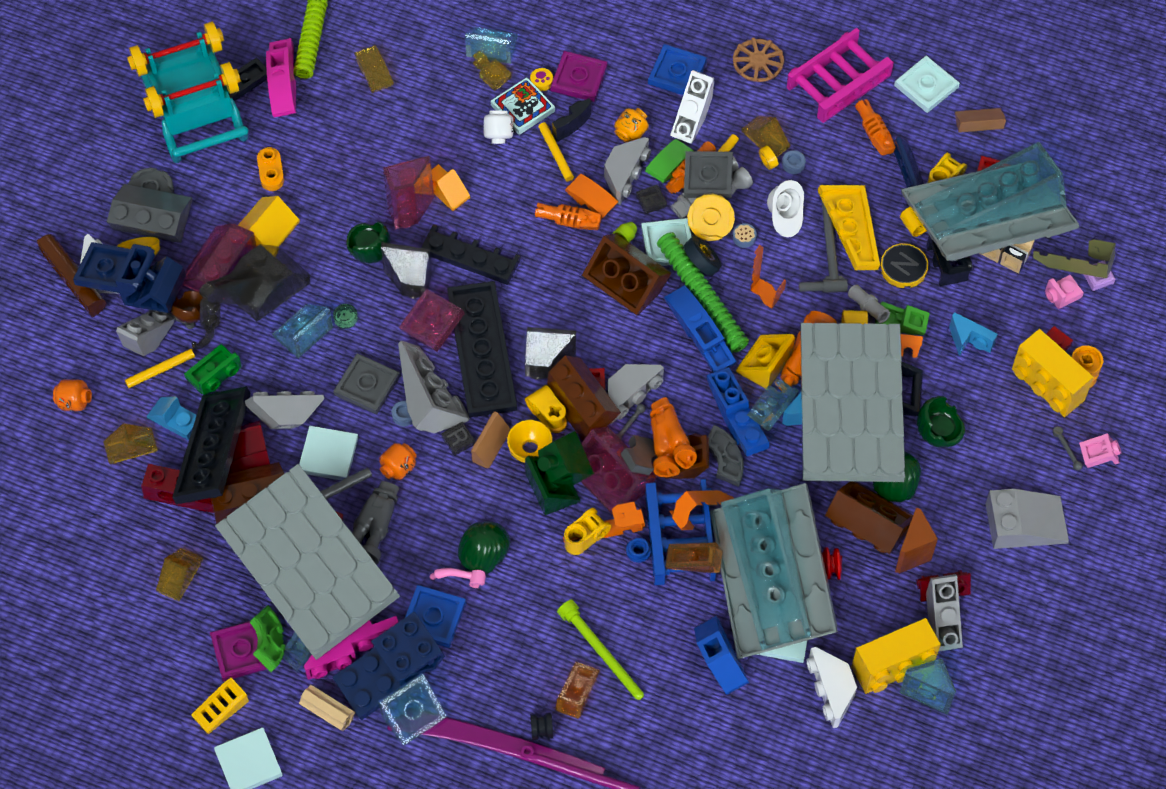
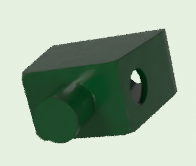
[538,431,594,485]

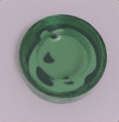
[333,304,358,329]

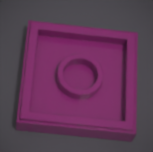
[551,51,608,102]
[210,621,267,682]

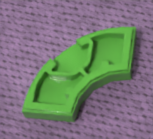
[250,605,285,672]

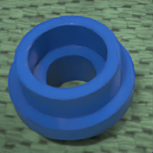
[626,538,651,563]

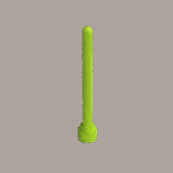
[557,599,644,700]

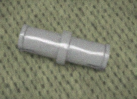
[848,284,890,323]

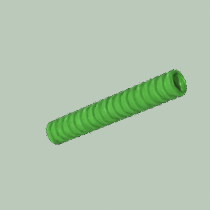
[657,232,749,353]

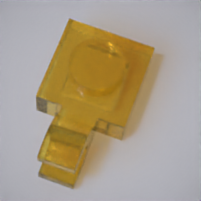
[473,50,511,91]

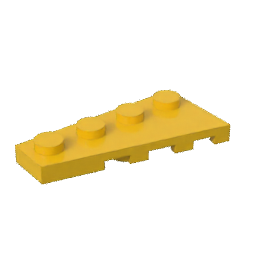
[817,185,880,270]

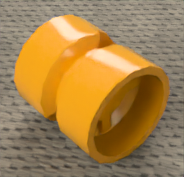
[1072,346,1104,388]

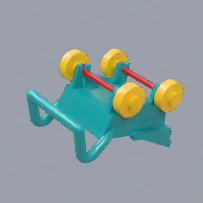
[127,21,249,163]

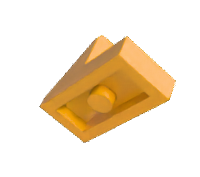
[421,164,470,211]

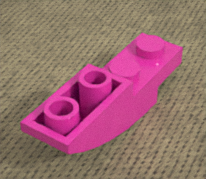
[266,38,296,118]
[304,616,399,680]

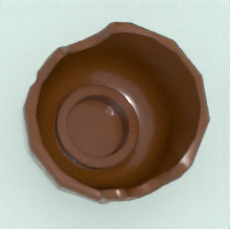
[171,291,209,323]

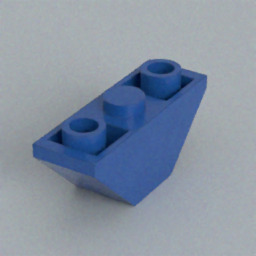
[694,616,749,695]

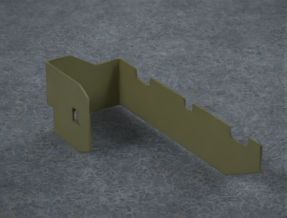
[1033,239,1116,278]

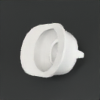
[767,180,804,237]

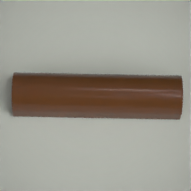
[37,234,106,317]

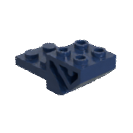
[73,242,186,313]
[332,612,445,721]

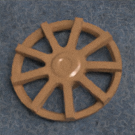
[733,38,784,82]

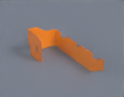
[750,245,786,308]
[669,490,737,530]
[563,502,645,541]

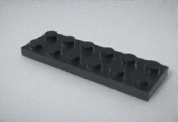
[447,281,517,418]
[172,386,251,505]

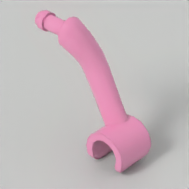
[429,568,486,589]

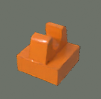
[900,334,923,358]

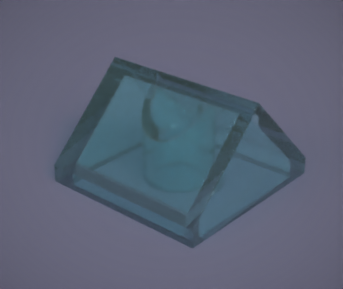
[465,27,518,64]
[272,304,333,358]
[899,658,956,714]
[378,673,447,745]

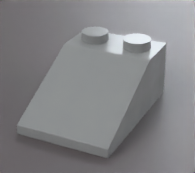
[985,489,1069,549]

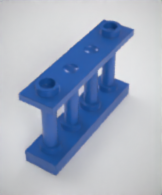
[645,479,720,585]

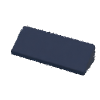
[894,137,924,188]

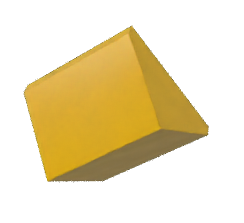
[233,196,300,255]
[736,334,795,390]

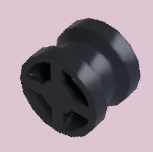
[530,712,553,740]

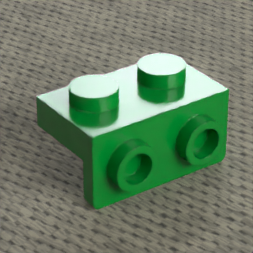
[184,344,241,395]

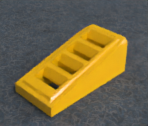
[191,677,249,734]

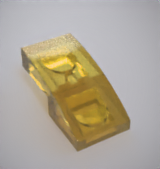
[354,45,394,93]

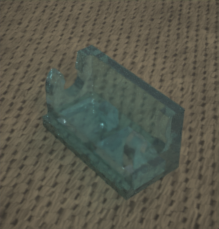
[747,379,799,431]

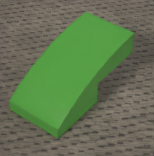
[645,139,694,183]
[874,302,930,335]

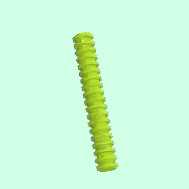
[294,0,328,79]

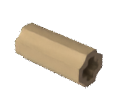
[299,685,355,731]

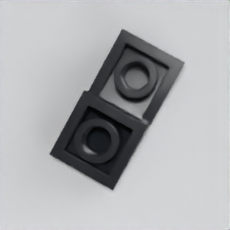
[552,98,591,142]

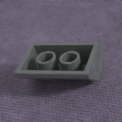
[107,184,193,243]

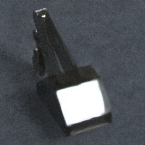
[191,244,310,349]

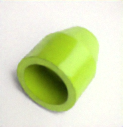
[612,222,637,243]

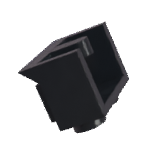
[926,236,972,287]

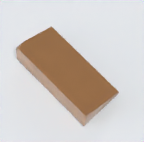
[955,108,1006,133]
[471,412,510,468]

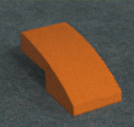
[565,173,618,219]

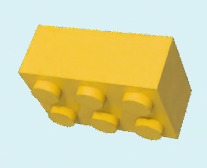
[1012,329,1094,417]
[851,618,941,694]

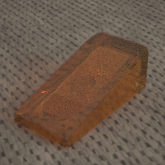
[666,543,723,573]
[556,662,600,719]

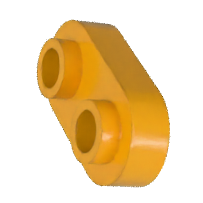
[257,147,284,191]

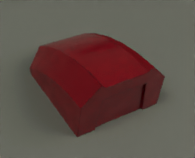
[229,421,270,473]

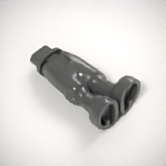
[352,481,399,564]

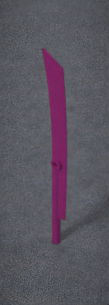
[387,708,640,789]

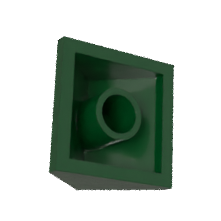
[525,456,581,515]

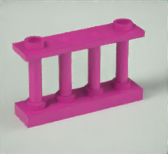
[787,28,894,123]

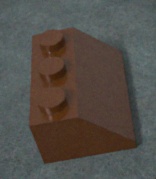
[582,233,671,315]
[547,355,621,446]
[210,462,284,524]
[825,481,913,554]

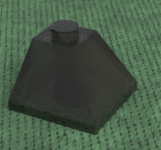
[381,242,431,299]
[525,327,576,379]

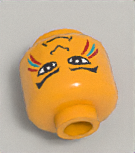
[614,108,649,143]

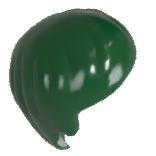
[346,222,391,264]
[917,396,965,448]
[873,451,921,502]
[458,521,510,574]

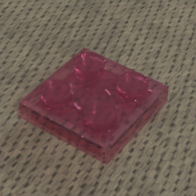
[399,289,465,352]

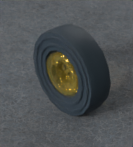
[684,236,722,276]

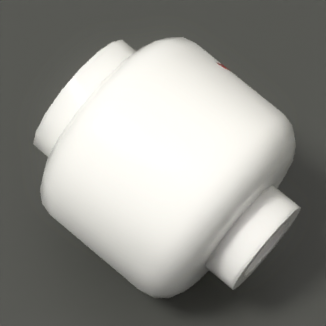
[484,111,513,144]

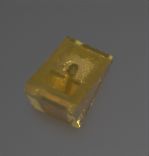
[741,116,790,158]
[103,423,158,464]
[156,548,204,601]

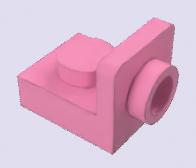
[1045,275,1084,309]
[1079,433,1121,468]

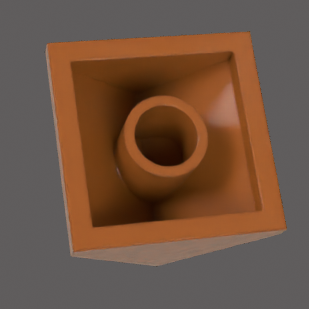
[895,508,938,574]

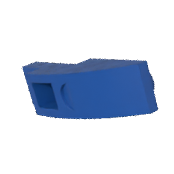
[664,285,737,373]
[707,367,769,456]

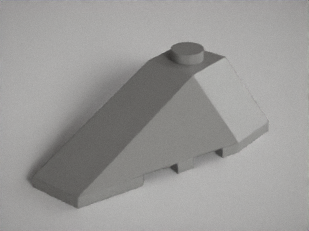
[398,341,470,433]

